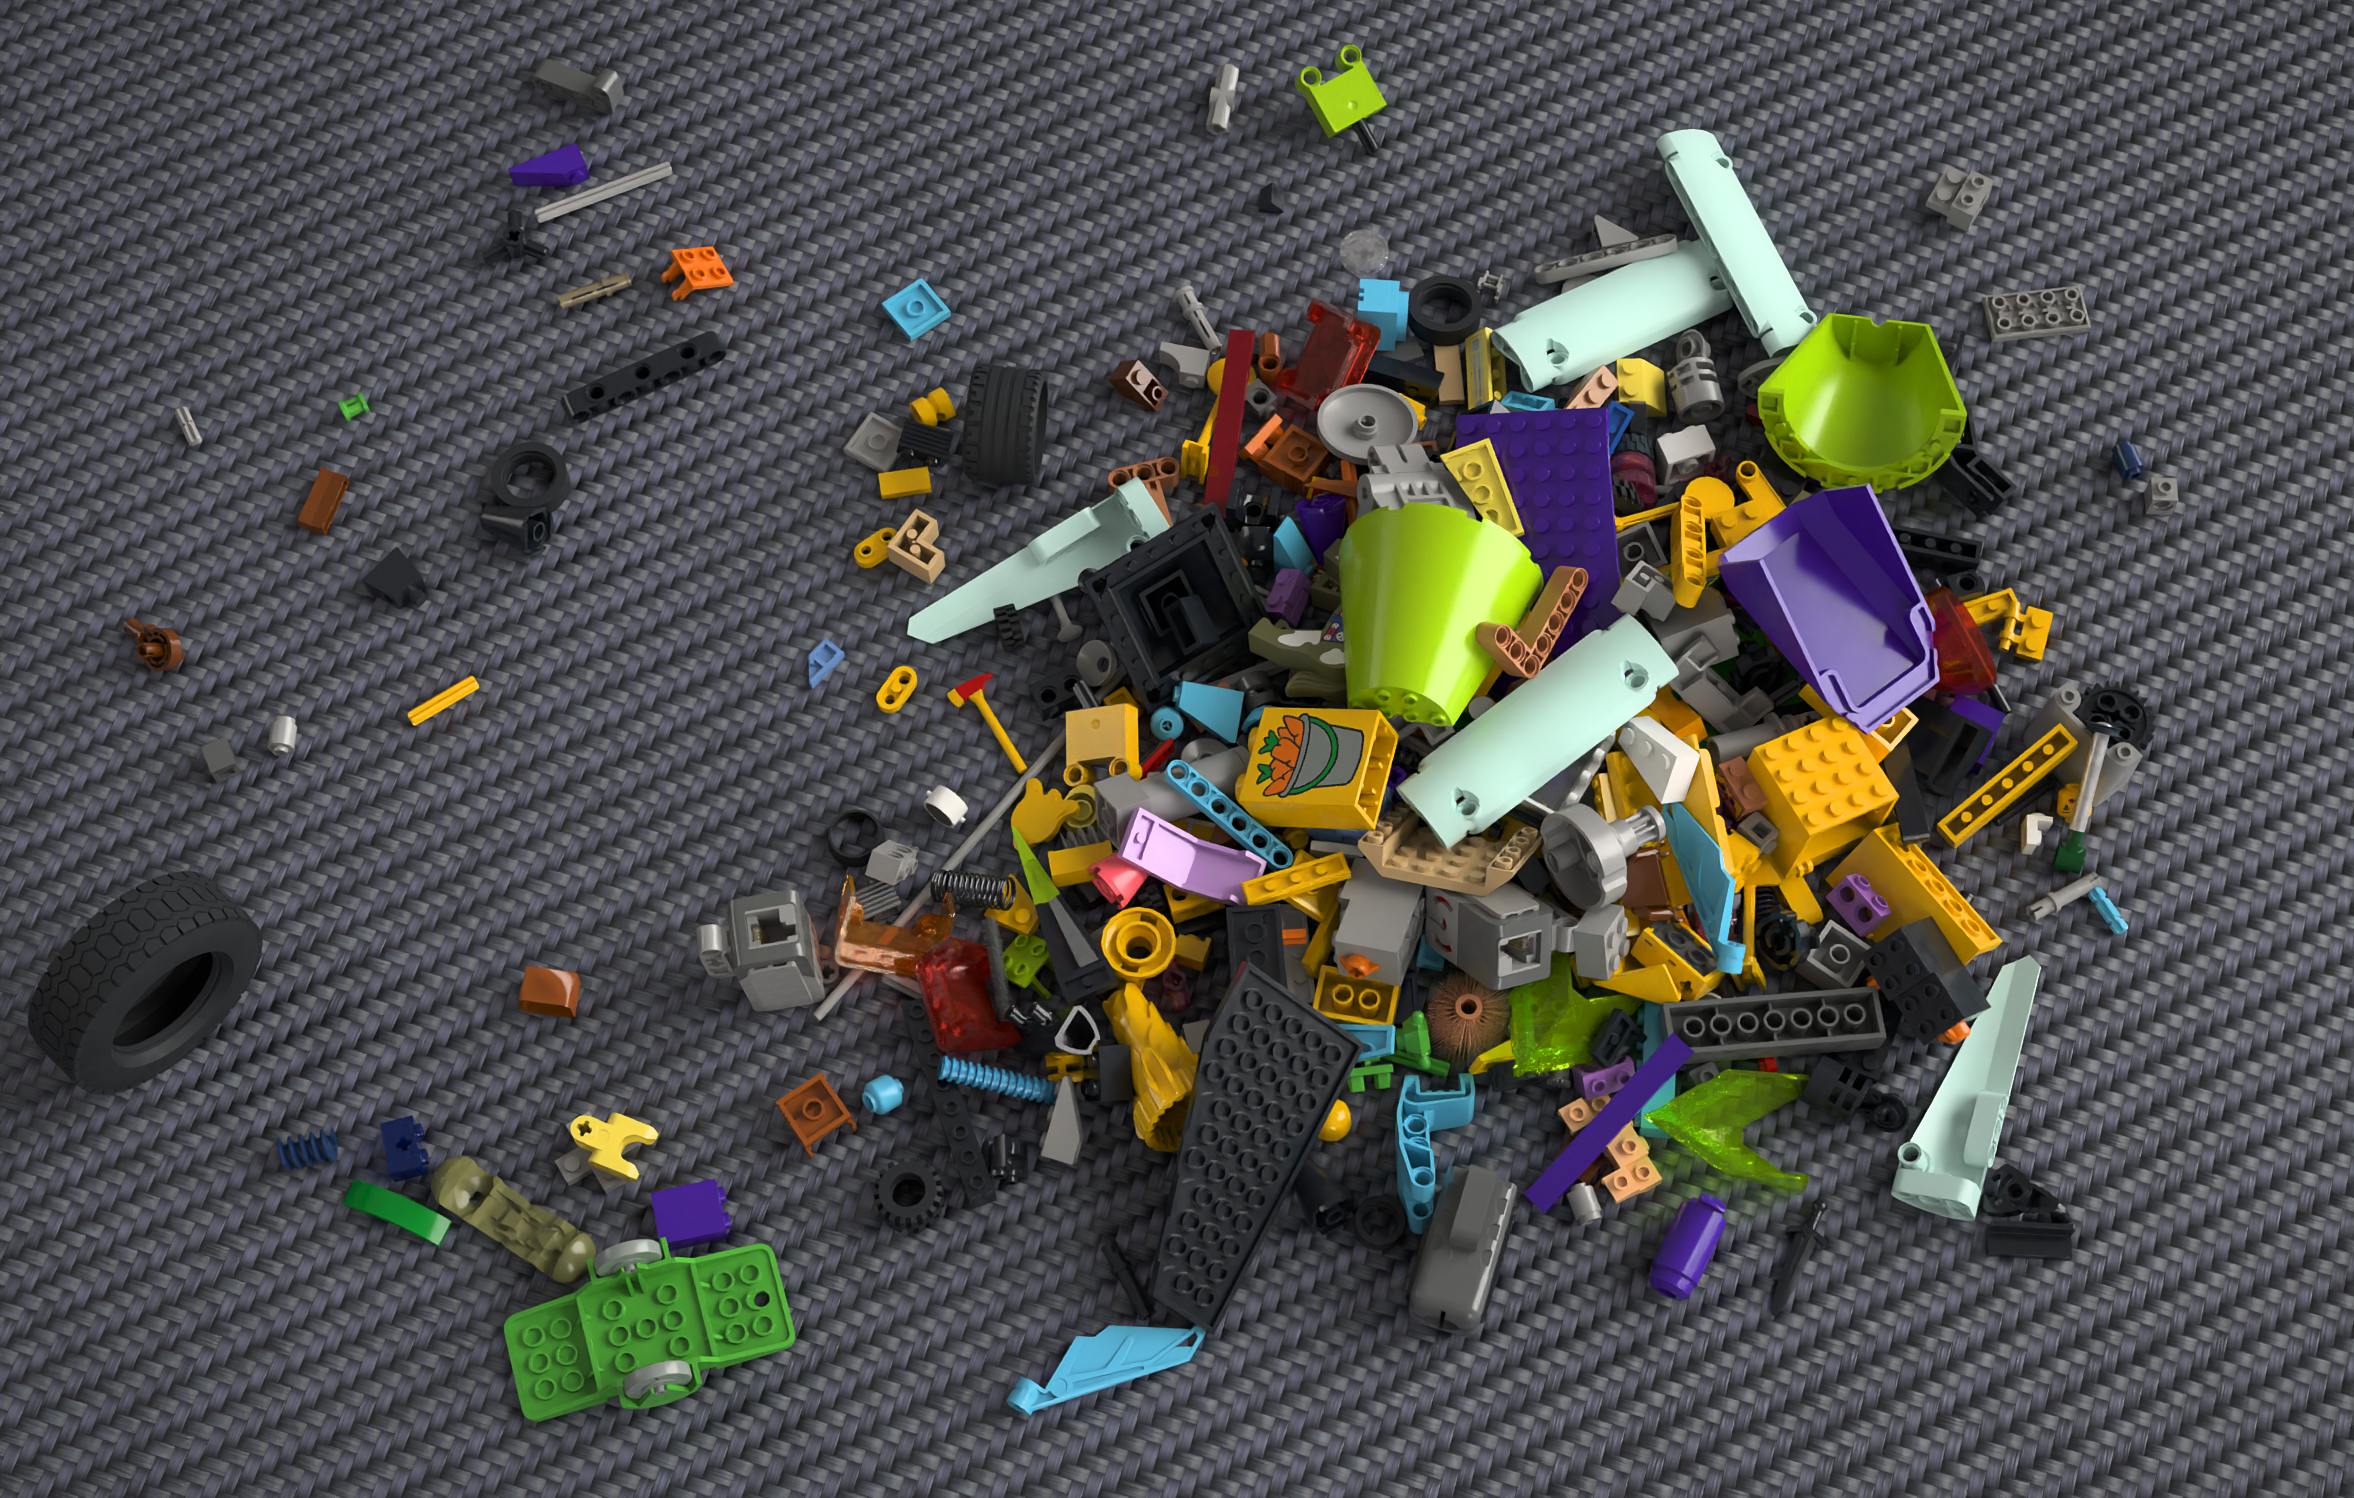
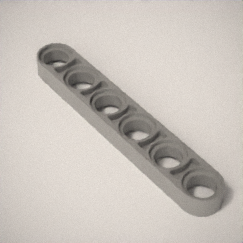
[1534,234,1678,284]

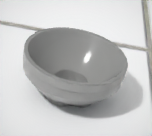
[1076,640,1117,687]

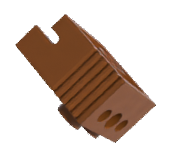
[1258,424,1334,498]
[776,1072,857,1160]

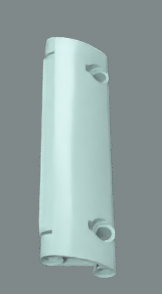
[1656,129,1817,359]
[1491,238,1734,393]
[1396,613,1679,850]

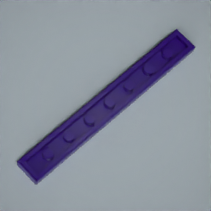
[1524,1033,1694,1214]

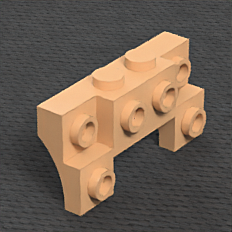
[1558,1094,1662,1204]

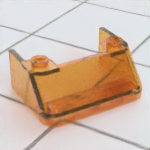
[834,875,955,980]

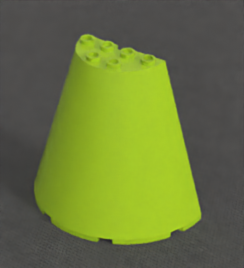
[1758,313,1967,494]
[1339,503,1544,727]

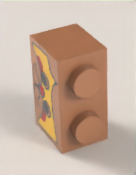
[1714,756,1768,823]

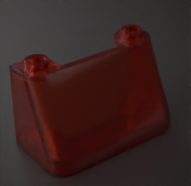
[1273,297,1381,412]
[915,937,1021,1053]

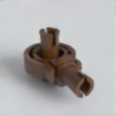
[124,618,185,672]

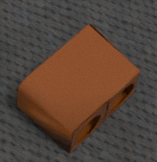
[517,965,581,1018]

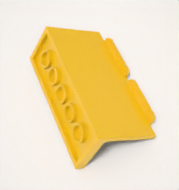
[1605,734,1734,909]
[1825,823,2003,966]

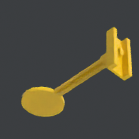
[1180,358,1256,485]
[1615,477,1735,533]

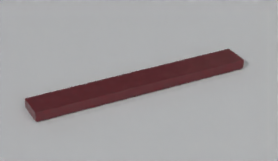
[1203,329,1255,521]

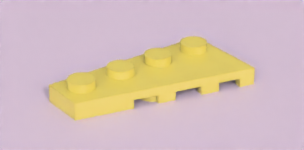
[1440,438,1525,537]

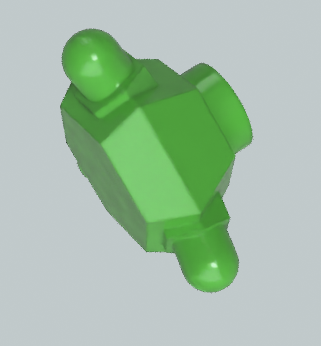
[1395,1010,1431,1070]

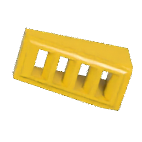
[1468,1037,1529,1074]

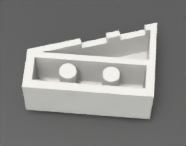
[1618,716,1700,804]

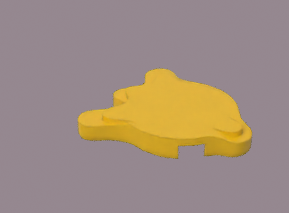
[1011,778,1080,850]

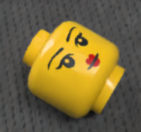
[2057,783,2092,823]

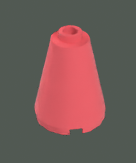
[1087,851,1149,909]

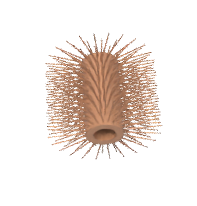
[1427,971,1509,1066]

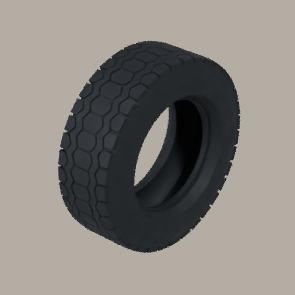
[28,871,263,1095]

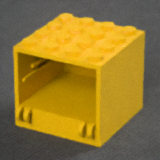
[1746,713,1899,878]

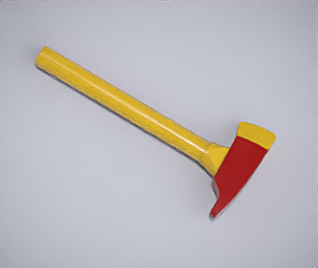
[947,673,1028,774]

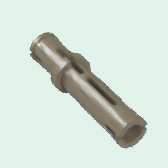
[557,272,632,310]

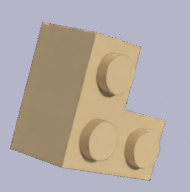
[887,509,945,585]

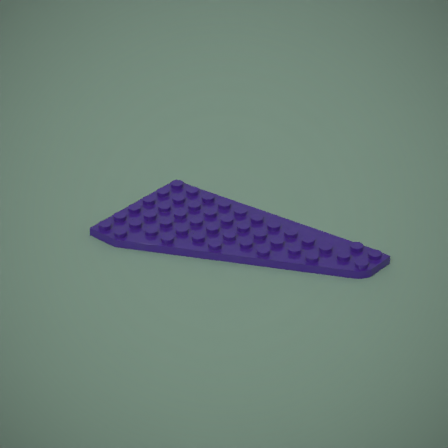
[1456,407,1629,677]

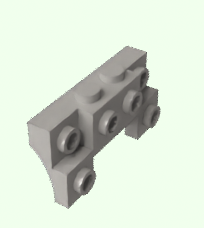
[1668,635,1774,734]

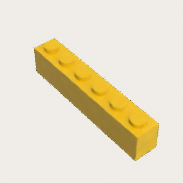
[1937,723,2078,850]

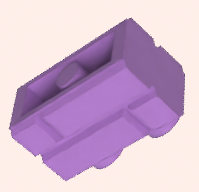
[1265,568,1313,629]

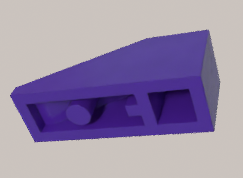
[508,143,590,187]

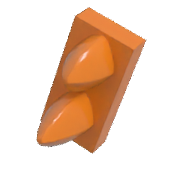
[1238,414,1284,464]

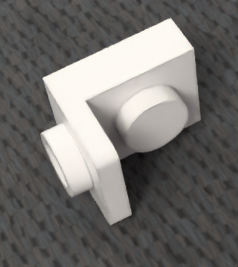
[2021,813,2053,855]

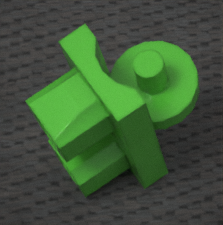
[1347,1057,1393,1093]

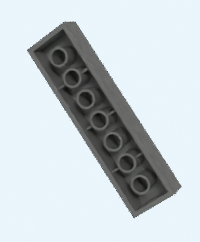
[1658,986,1886,1064]

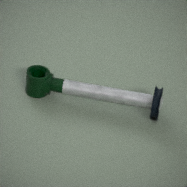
[2052,720,2123,874]

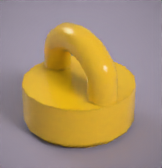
[1283,827,1309,852]

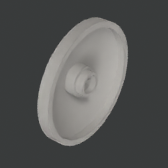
[1317,384,1418,465]

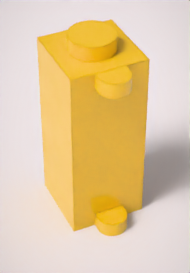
[1048,840,1118,888]

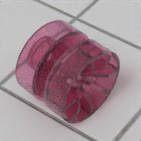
[1610,451,1658,512]

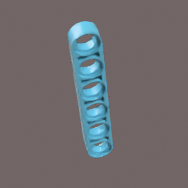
[1164,760,1293,872]

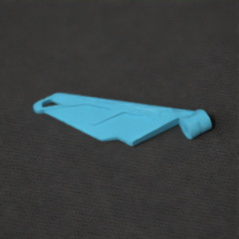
[1661,802,1746,974]
[1006,1325,1206,1416]

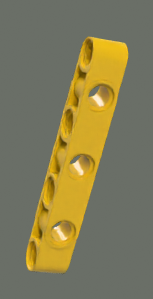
[1670,495,1707,608]

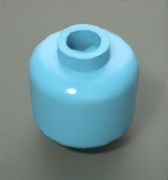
[1150,706,1184,741]
[862,1075,904,1115]

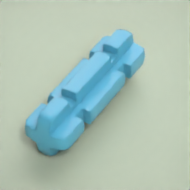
[2088,887,2128,935]

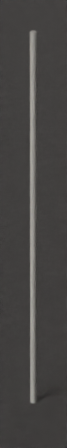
[812,663,1127,1022]

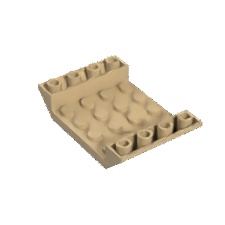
[1358,802,1544,897]

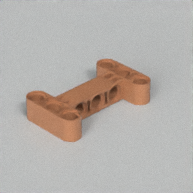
[1108,457,1180,527]

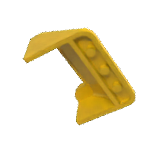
[1591,908,1692,1005]

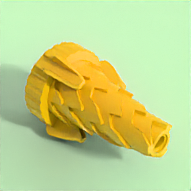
[1102,982,1199,1152]

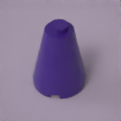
[1295,495,1346,565]

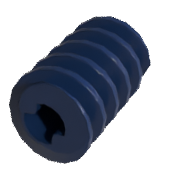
[277,1127,338,1171]

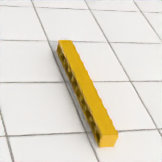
[1591,773,1641,940]

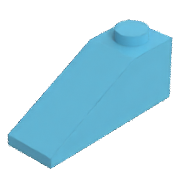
[1273,516,1315,578]

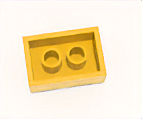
[1313,965,1401,1026]

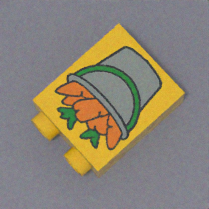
[1235,707,1399,831]

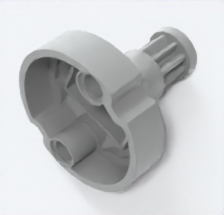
[1540,803,1666,911]

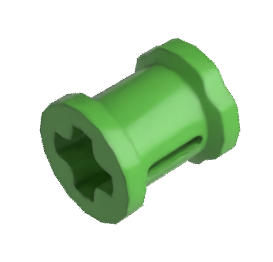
[338,392,370,422]

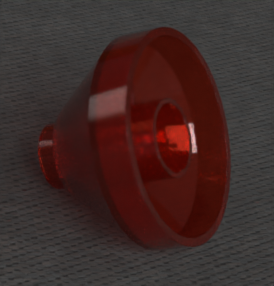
[1923,586,1997,696]

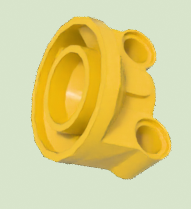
[1101,907,1176,992]

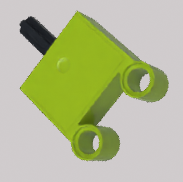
[1295,45,1387,155]

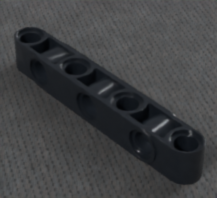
[560,331,726,425]

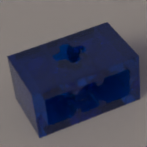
[380,1115,430,1182]

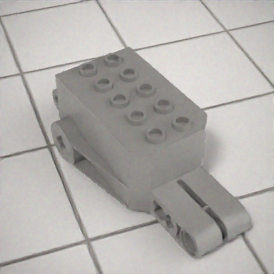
[1356,443,1476,520]

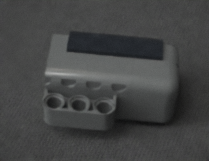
[1406,1164,1518,1336]

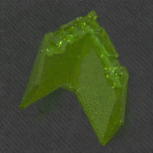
[1508,950,1644,1077]
[1644,1069,1810,1193]

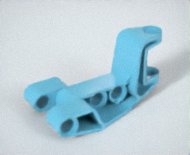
[1395,1073,1475,1234]

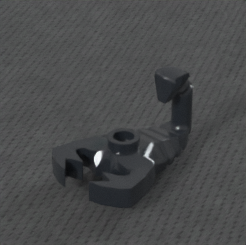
[1983,1164,2072,1224]

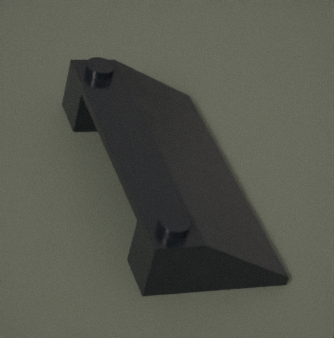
[1881,695,1994,798]

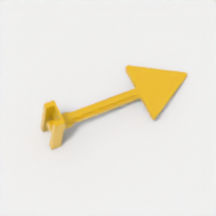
[1730,852,1782,991]

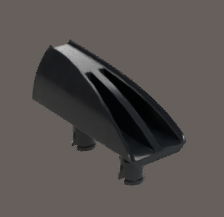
[1004,1001,1101,1056]

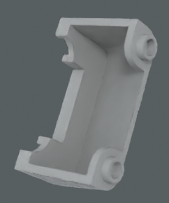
[2023,682,2143,807]

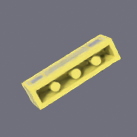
[1465,327,1507,410]

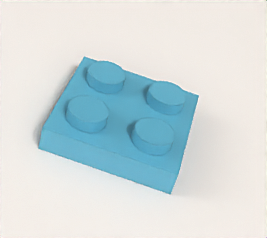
[882,278,951,342]

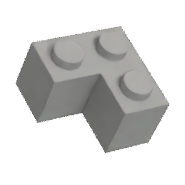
[1611,560,1677,622]

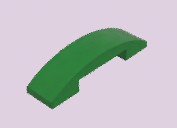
[342,1179,453,1247]

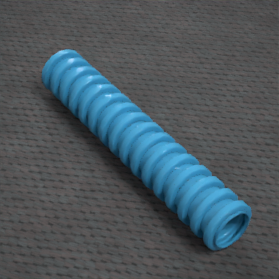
[937,1056,1058,1106]

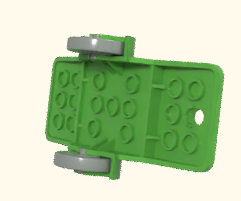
[504,1237,796,1422]

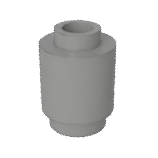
[267,716,297,756]
[1567,1182,1602,1226]

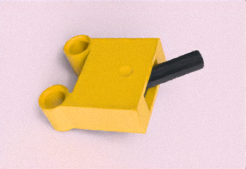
[1063,680,1142,788]

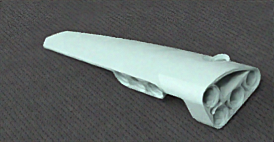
[907,476,1170,644]
[1891,955,2041,1221]

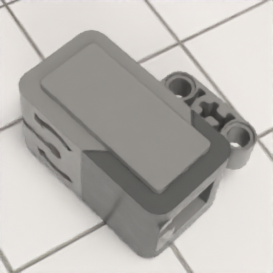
[1425,880,1579,990]
[696,890,825,1012]

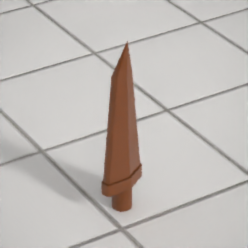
[1303,479,1358,500]

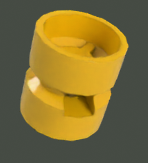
[909,387,956,427]

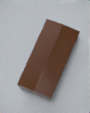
[296,467,349,536]

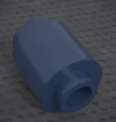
[2112,441,2145,480]

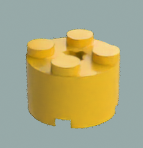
[1727,829,1762,893]

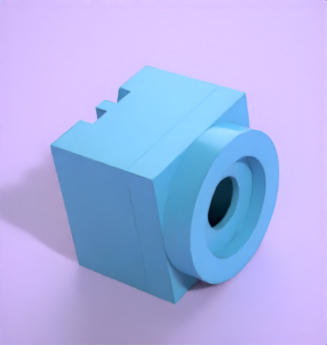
[1355,278,1409,351]

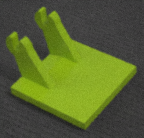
[989,934,1056,1000]

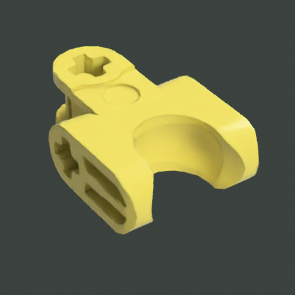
[570,1112,658,1183]

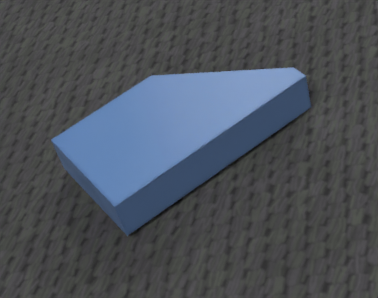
[808,638,845,689]

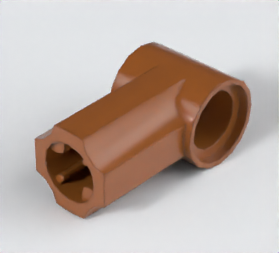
[1258,332,1281,385]

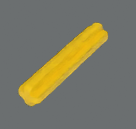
[407,676,479,725]

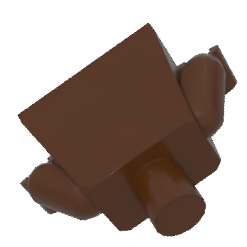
[1616,840,1685,923]

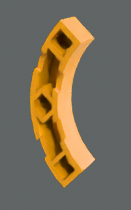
[1629,672,1708,743]

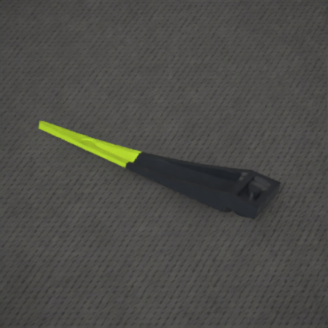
[1012,826,1119,1007]

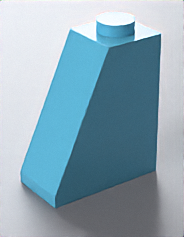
[1172,681,1244,745]

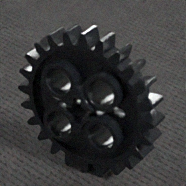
[2072,681,2156,753]

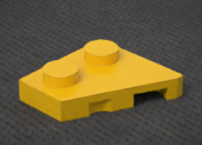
[984,874,1040,938]

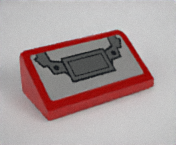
[1139,737,1174,780]

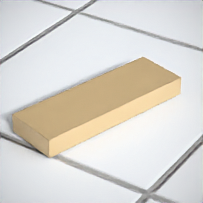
[1433,344,1465,405]

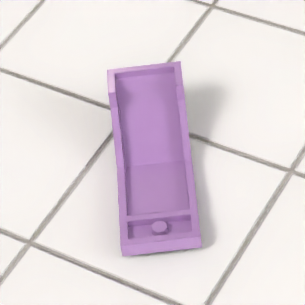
[1117,807,1267,907]

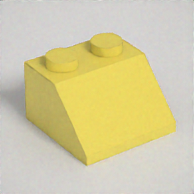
[1614,358,1667,417]

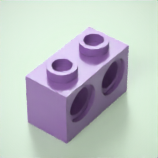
[1826,873,1893,937]
[1571,1055,1635,1100]

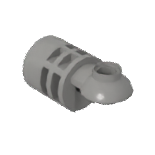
[1667,329,1725,424]

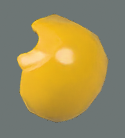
[1318,1099,1352,1142]

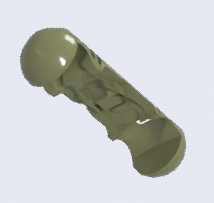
[431,1155,596,1284]

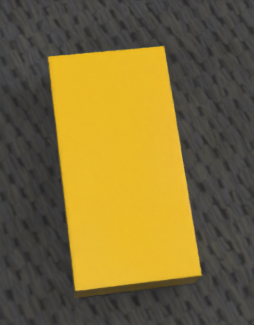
[878,466,932,500]

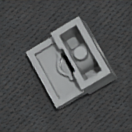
[1925,165,1994,232]

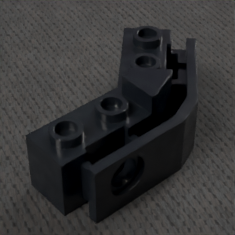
[1934,408,2018,517]

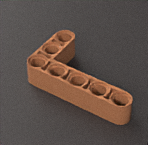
[1476,566,1588,678]

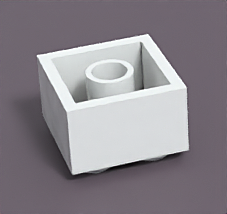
[1655,424,1716,486]

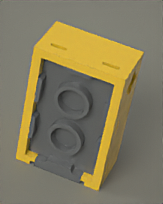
[1630,920,1726,1001]

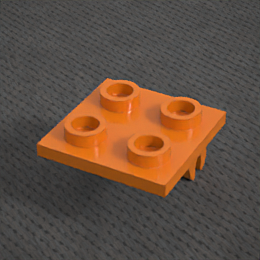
[661,246,734,301]

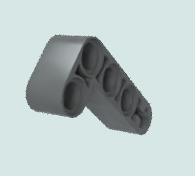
[531,59,624,115]

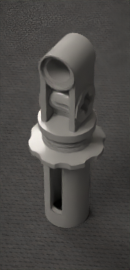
[1707,710,1824,768]

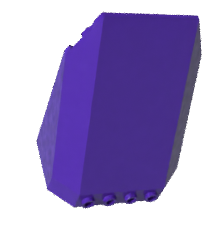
[1717,483,1940,735]

